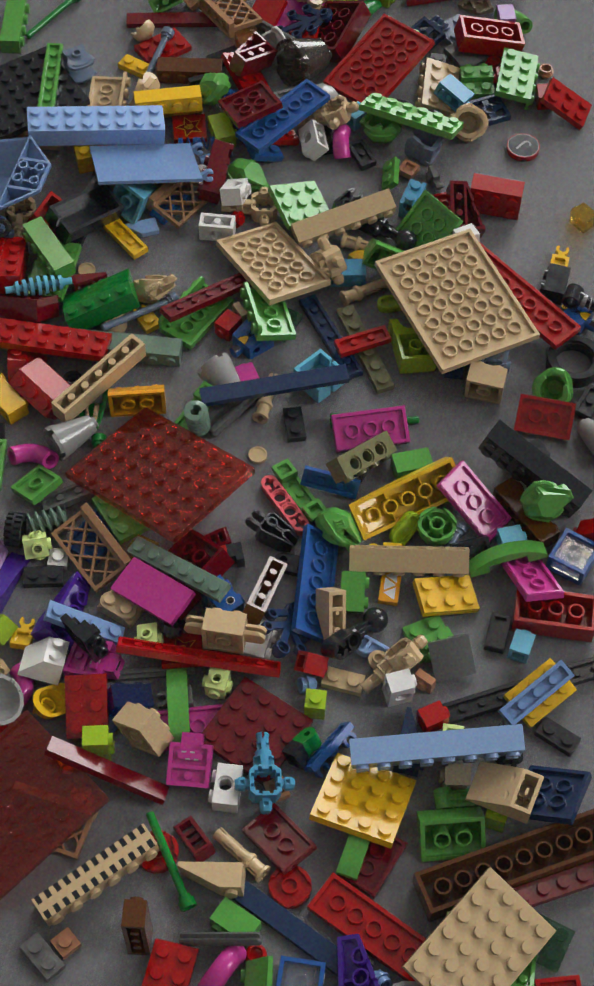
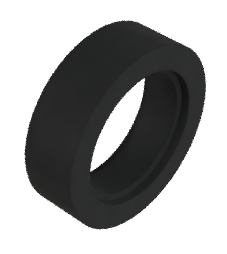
[546,335,594,388]

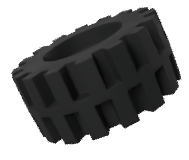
[3,511,27,548]

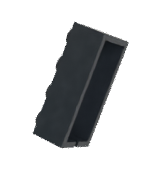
[44,184,125,245]

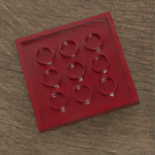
[201,676,313,785]

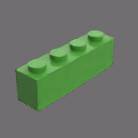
[0,0,30,53]
[22,216,76,279]

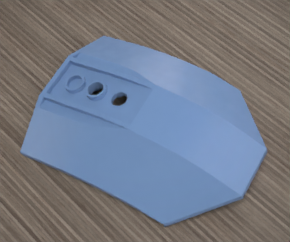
[0,135,52,211]

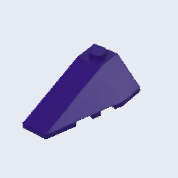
[0,552,30,613]
[30,571,90,655]
[337,934,380,986]

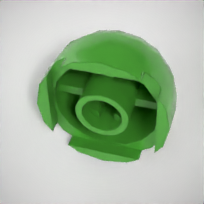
[417,507,456,546]

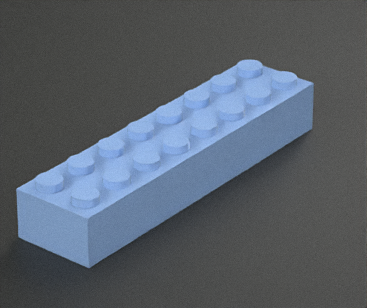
[27,105,165,146]
[349,724,525,773]

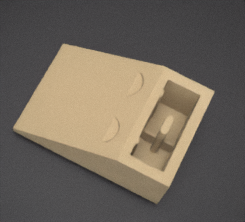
[465,761,544,824]

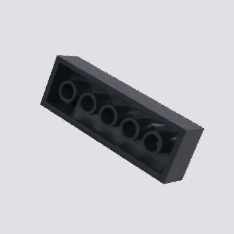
[478,419,593,518]

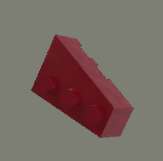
[228,31,278,78]
[197,139,234,205]
[446,180,486,238]
[0,293,59,323]

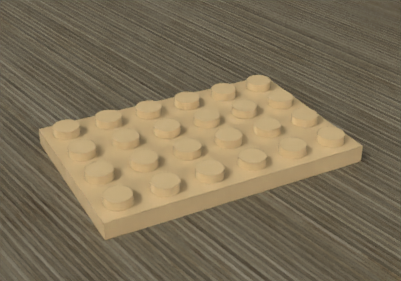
[216,222,331,305]
[402,867,556,986]

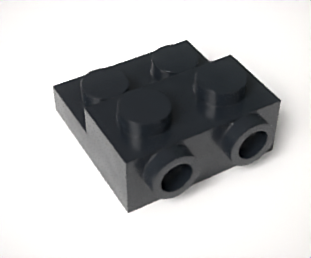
[60,613,108,663]

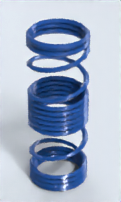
[178,136,215,150]

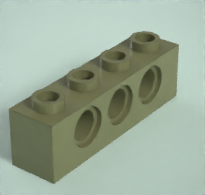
[325,430,397,484]

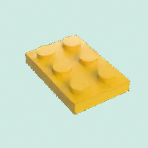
[412,574,480,617]
[503,658,577,729]

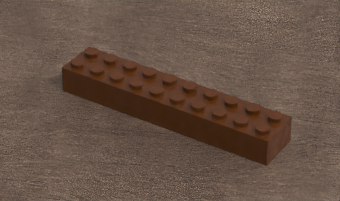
[412,809,594,922]

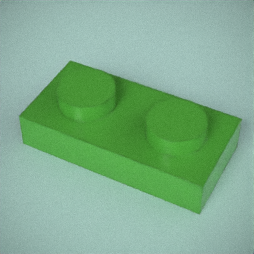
[382,157,400,190]

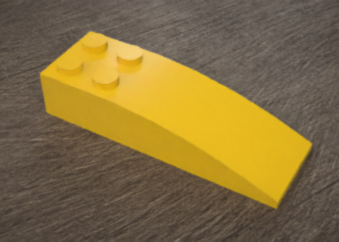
[348,457,456,540]

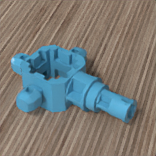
[234,732,295,814]

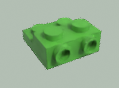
[459,63,495,99]
[402,616,453,664]

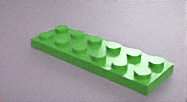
[359,93,464,140]

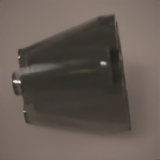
[275,38,332,87]

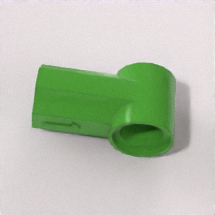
[433,787,477,809]

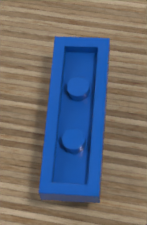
[300,465,361,499]
[303,722,357,778]

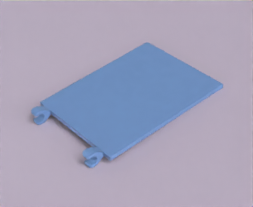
[89,142,213,185]

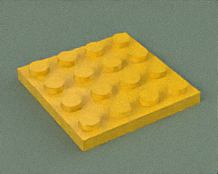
[309,753,417,849]

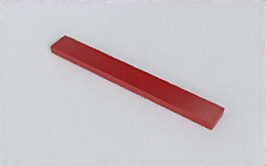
[116,636,281,678]

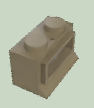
[438,762,471,789]

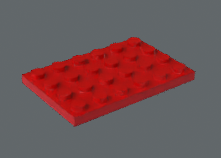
[323,13,435,103]

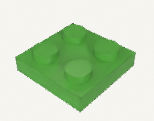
[11,464,64,506]

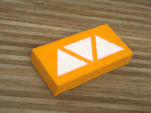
[378,572,402,606]

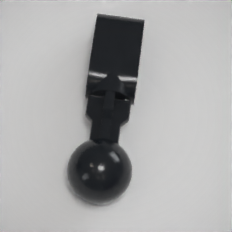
[358,217,417,251]
[321,607,388,660]

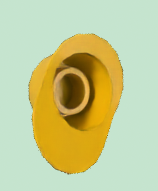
[32,683,66,719]

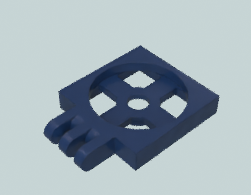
[411,15,449,49]
[469,94,511,126]

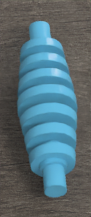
[5,275,73,296]

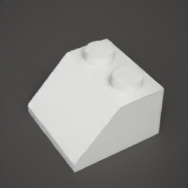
[18,637,69,685]

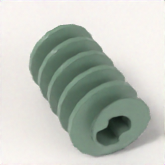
[184,400,211,437]
[26,505,68,533]

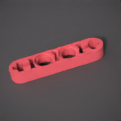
[261,475,309,536]

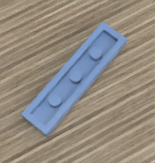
[43,600,125,646]
[498,660,575,725]

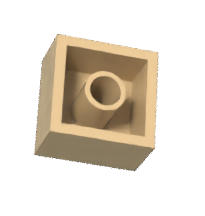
[464,361,508,405]
[112,701,174,757]

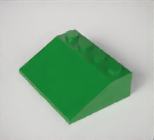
[63,268,140,329]

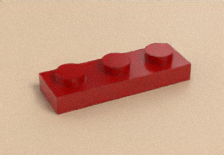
[334,325,392,358]

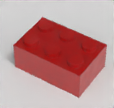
[470,173,525,220]

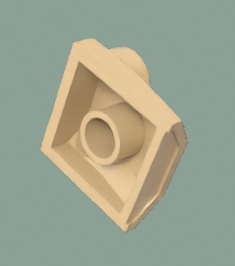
[97,590,145,629]

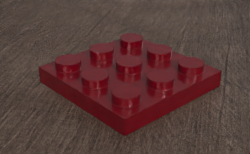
[218,80,283,129]

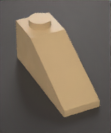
[316,587,346,640]
[177,861,246,899]

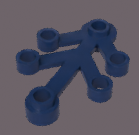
[277,4,333,41]
[261,602,310,659]

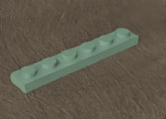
[127,536,231,603]

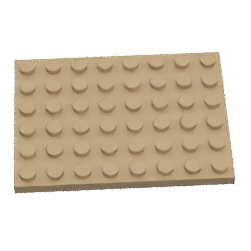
[375,229,540,374]

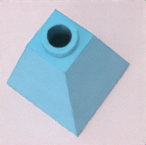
[113,183,157,225]

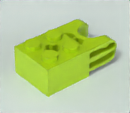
[388,319,436,374]

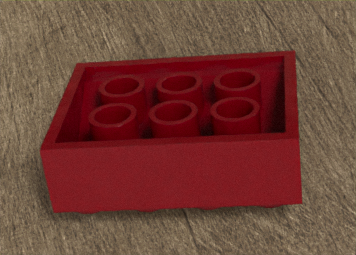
[299,1,372,63]
[163,527,235,620]

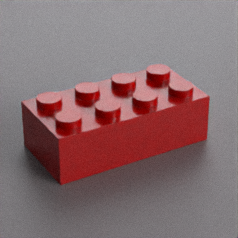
[454,15,525,57]
[0,236,29,294]
[511,589,594,643]

